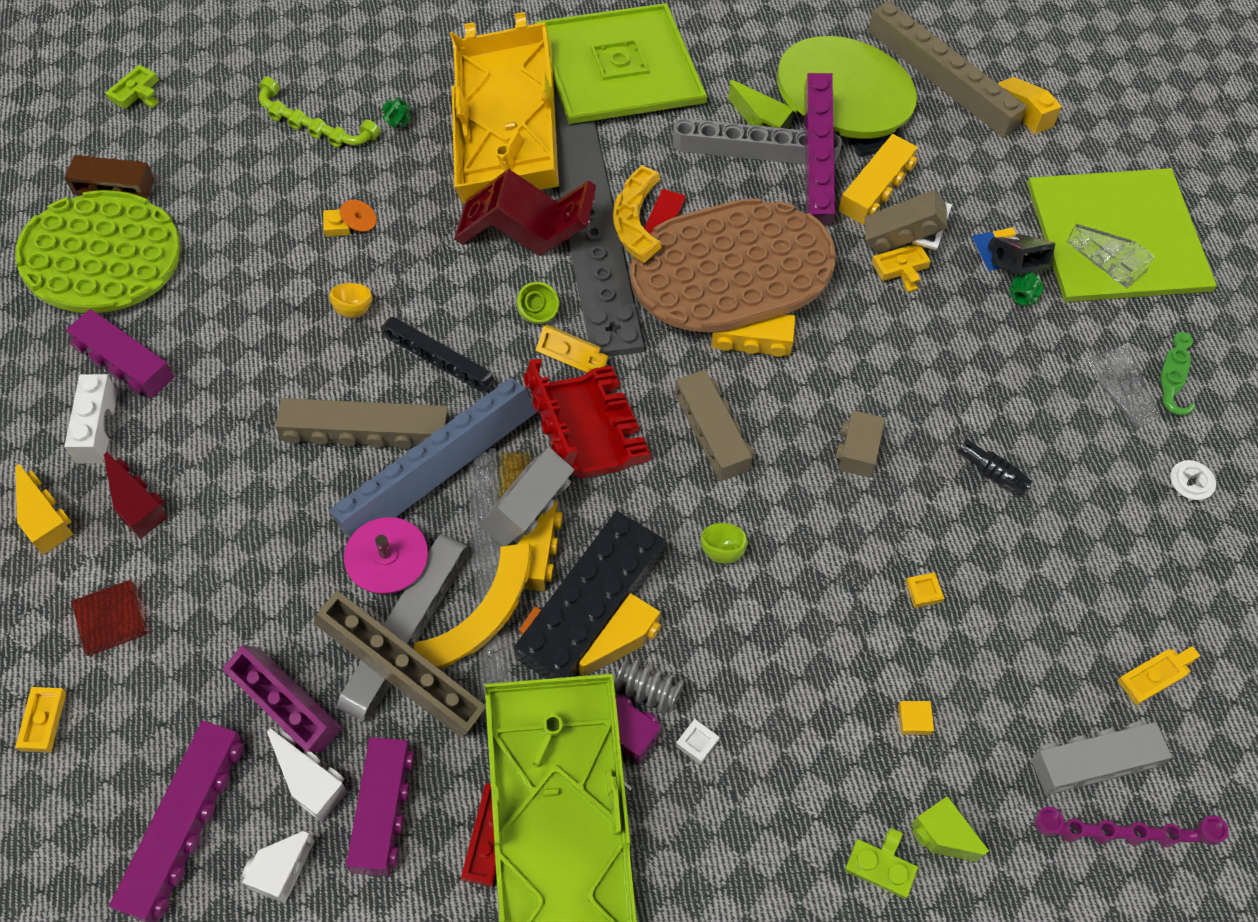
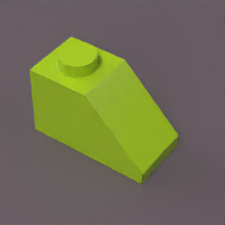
[911,796,989,862]

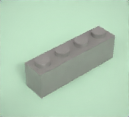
[1031,721,1172,796]

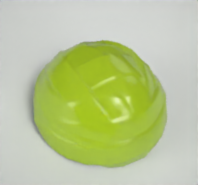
[516,282,560,324]
[700,523,748,564]

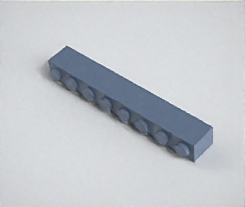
[329,378,537,539]

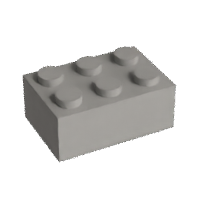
[478,446,574,546]

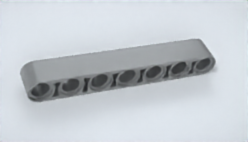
[672,119,842,165]
[337,534,469,722]

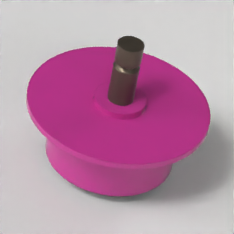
[344,517,428,594]

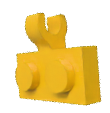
[872,244,931,292]

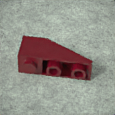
[103,452,168,539]

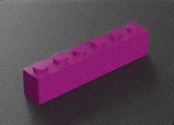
[804,73,835,225]
[108,720,244,922]

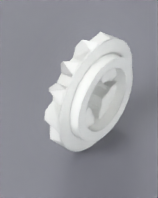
[1169,460,1216,502]

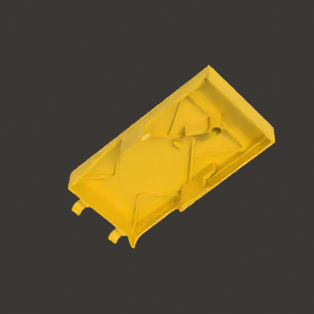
[450,12,559,204]

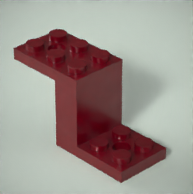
[454,169,596,256]

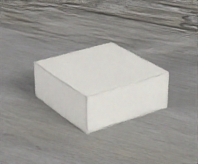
[676,719,720,765]

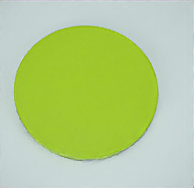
[776,36,917,139]
[15,190,181,313]

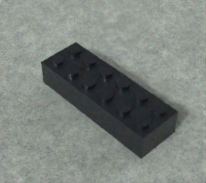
[514,510,665,679]

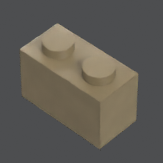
[835,410,885,478]

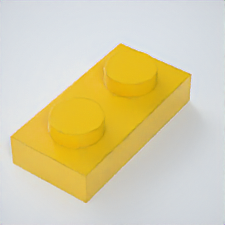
[15,687,67,753]

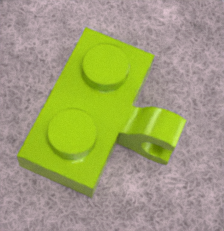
[105,65,159,109]
[844,828,918,899]

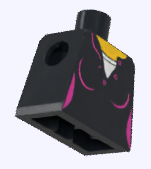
[988,234,1056,275]

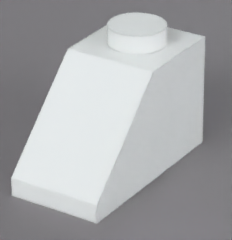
[242,831,315,904]

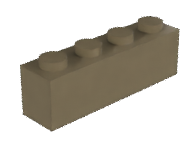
[674,369,754,482]

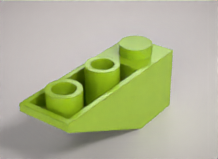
[728,80,794,129]

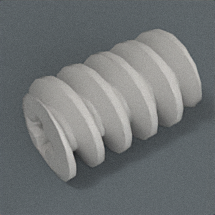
[614,658,684,714]

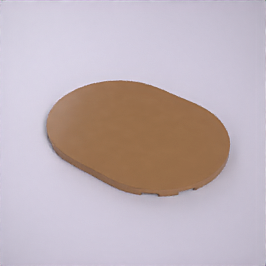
[630,198,836,332]

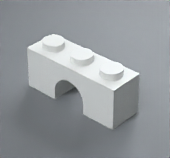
[64,374,118,464]

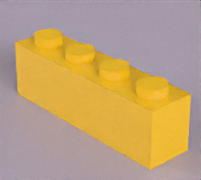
[838,134,918,225]

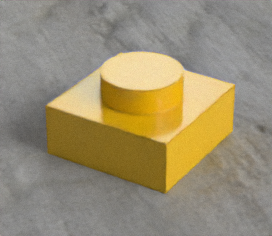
[323,209,351,237]

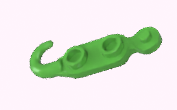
[1160,332,1195,416]

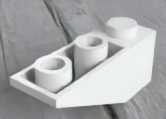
[267,728,347,823]

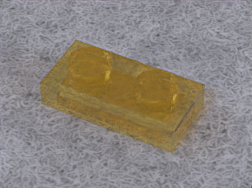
[498,452,529,500]

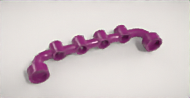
[1034,807,1229,848]

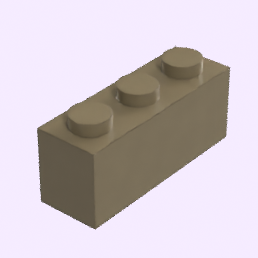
[865,190,947,254]

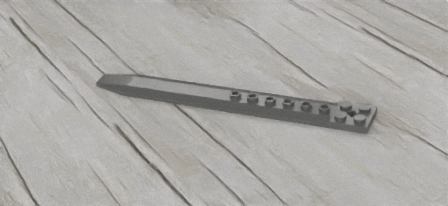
[553,81,644,357]

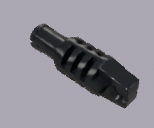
[957,439,1032,497]

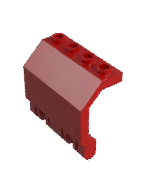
[523,359,652,479]

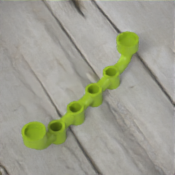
[259,76,381,148]

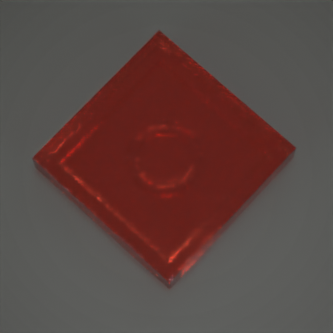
[71,580,148,656]

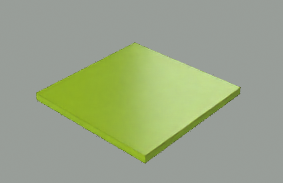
[535,3,707,124]
[1027,168,1217,302]

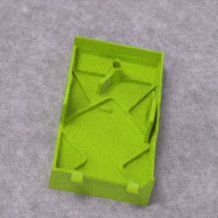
[485,674,637,922]

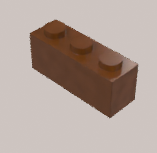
[64,155,155,199]

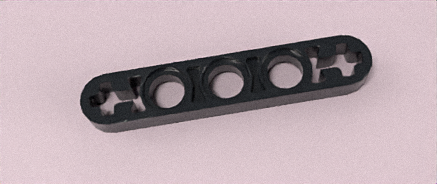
[381,317,495,393]

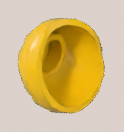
[329,283,373,318]

